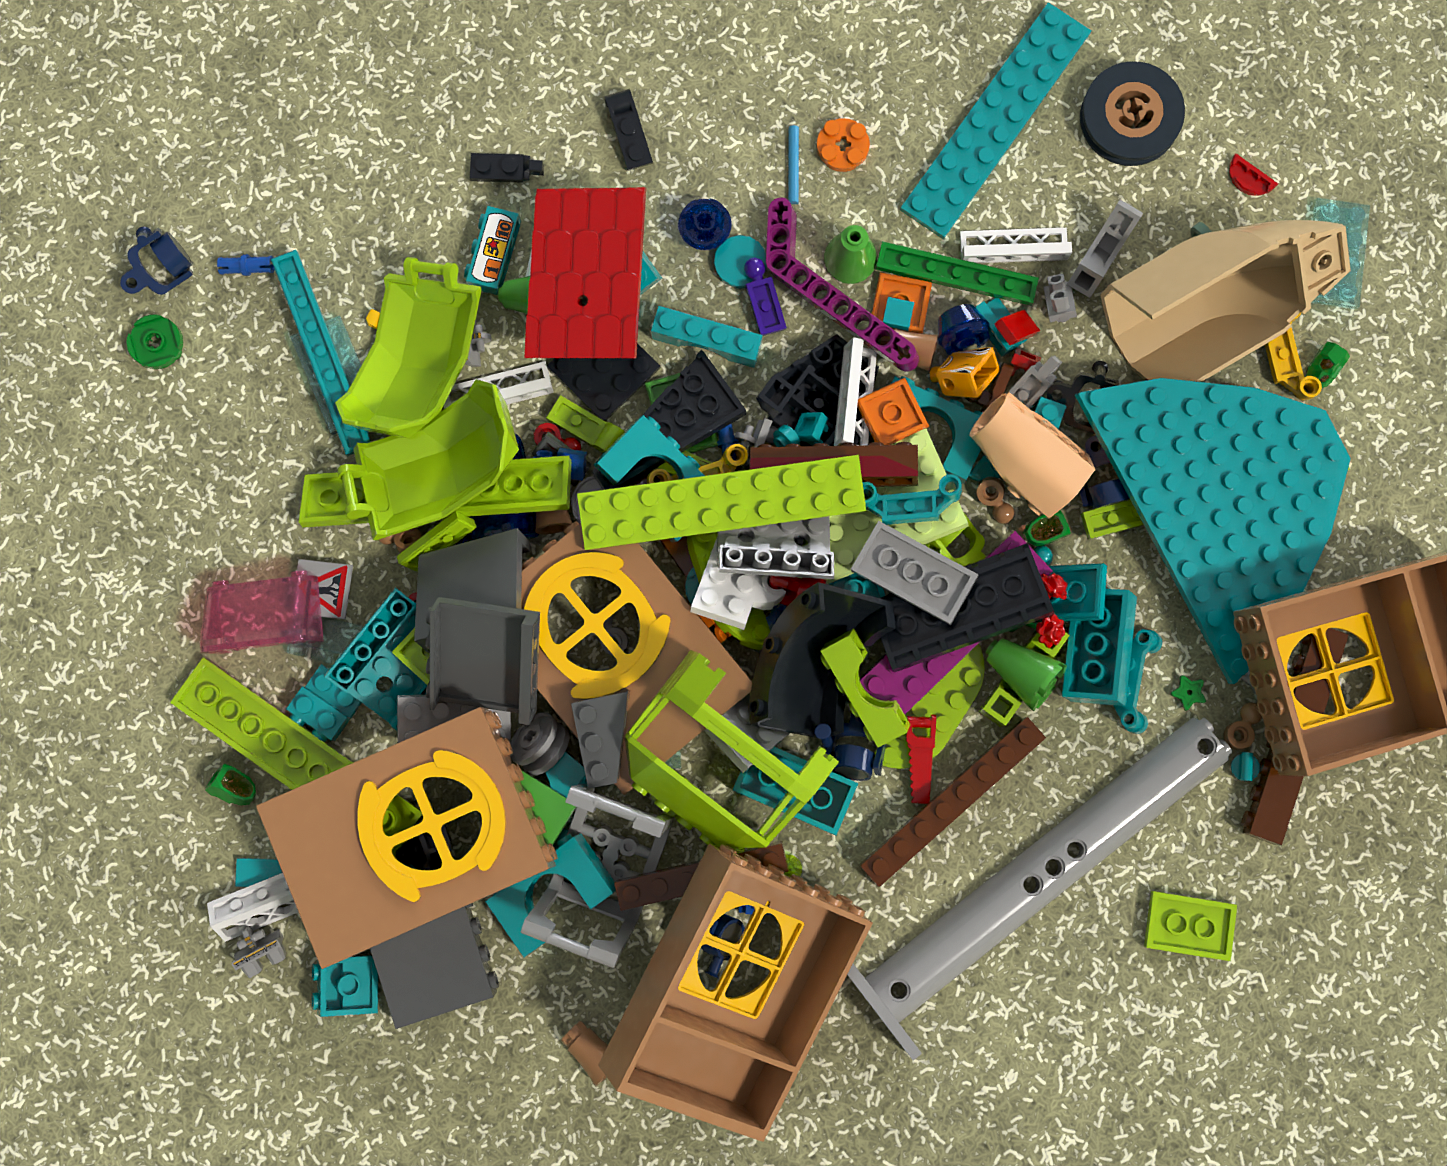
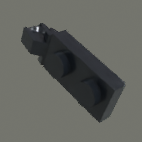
[470,153,544,183]

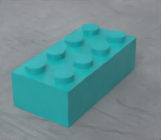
[1062,589,1137,706]
[732,747,858,836]

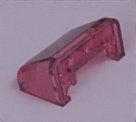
[199,571,324,654]

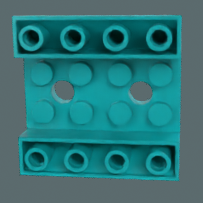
[324,588,427,731]

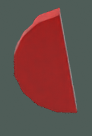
[1229,153,1279,196]

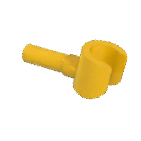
[366,309,380,329]

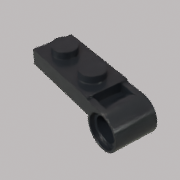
[604,89,653,171]

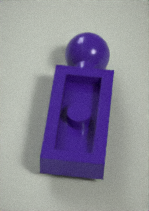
[744,258,787,336]

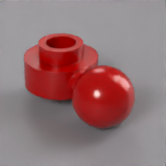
[534,423,581,451]

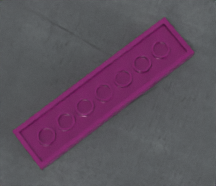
[860,531,1053,714]

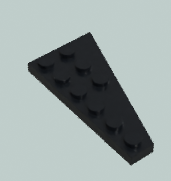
[592,349,746,490]

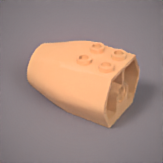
[970,392,1095,518]

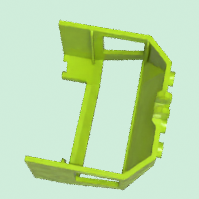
[624,650,839,848]

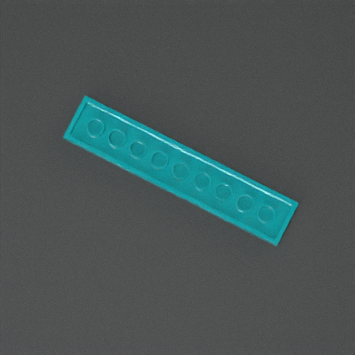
[900,2,1092,240]

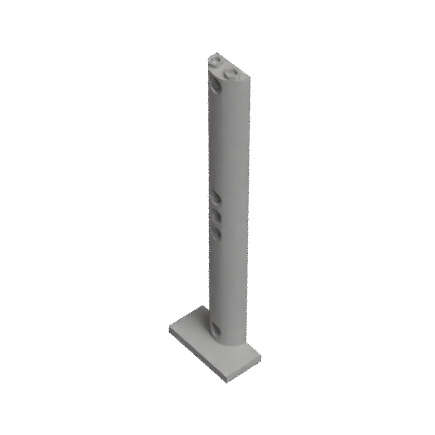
[847,717,1232,1061]

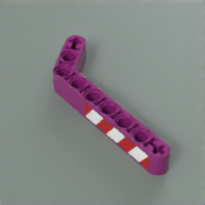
[766,197,919,372]

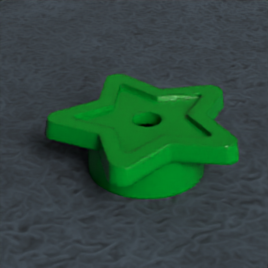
[1171,675,1206,711]

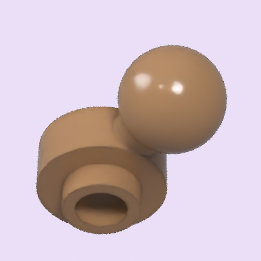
[977,477,1014,524]
[379,528,422,553]
[1224,702,1263,750]

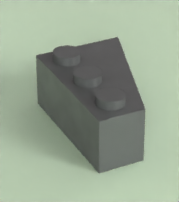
[571,691,630,789]

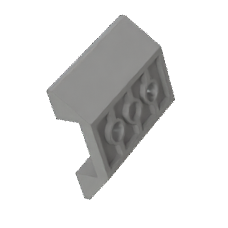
[717,516,834,579]

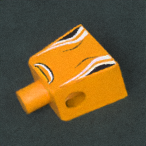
[930,347,1000,398]

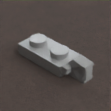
[1009,355,1063,409]

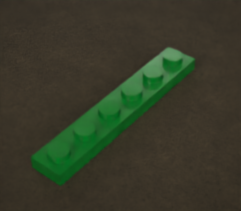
[876,241,1039,306]

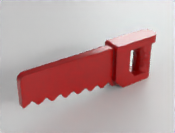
[906,714,936,804]

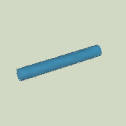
[788,125,799,204]

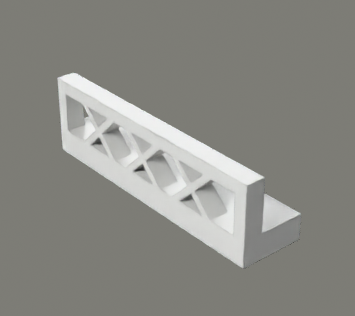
[960,228,1072,263]
[834,337,877,446]
[444,361,554,409]
[207,873,298,942]

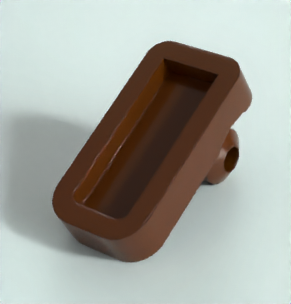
[966,362,1014,413]

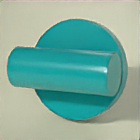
[1231,752,1260,781]

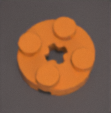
[817,118,870,172]

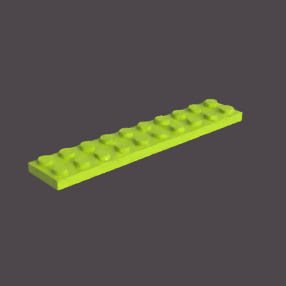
[577,455,866,550]
[299,456,572,528]
[170,657,423,857]

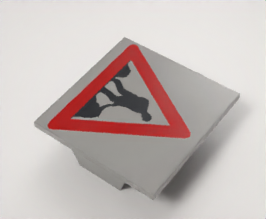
[291,559,353,619]

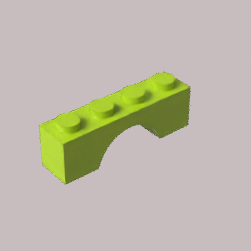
[820,628,910,747]
[978,631,1070,727]

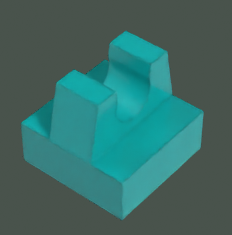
[794,412,829,446]

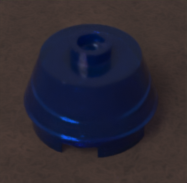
[678,198,732,250]
[938,304,990,355]

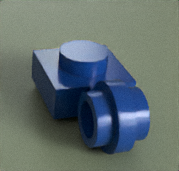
[533,448,587,481]

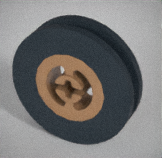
[1080,61,1185,166]

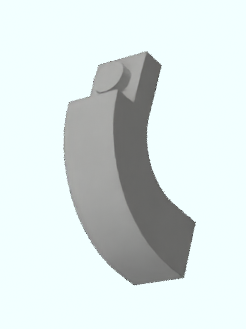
[1067,200,1143,298]

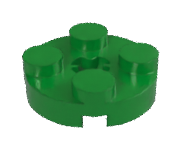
[126,315,183,369]

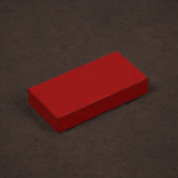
[995,309,1040,346]

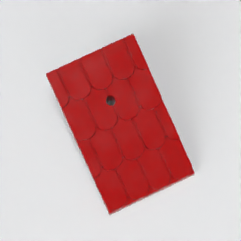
[524,187,646,358]

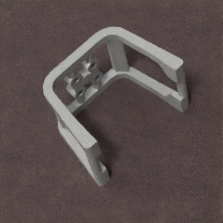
[521,783,674,969]

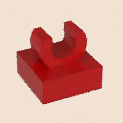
[1011,347,1041,376]

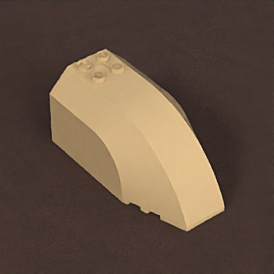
[1100,220,1351,382]

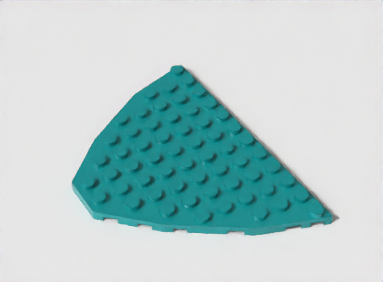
[1075,378,1351,684]

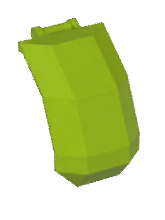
[335,257,482,439]
[337,379,519,540]

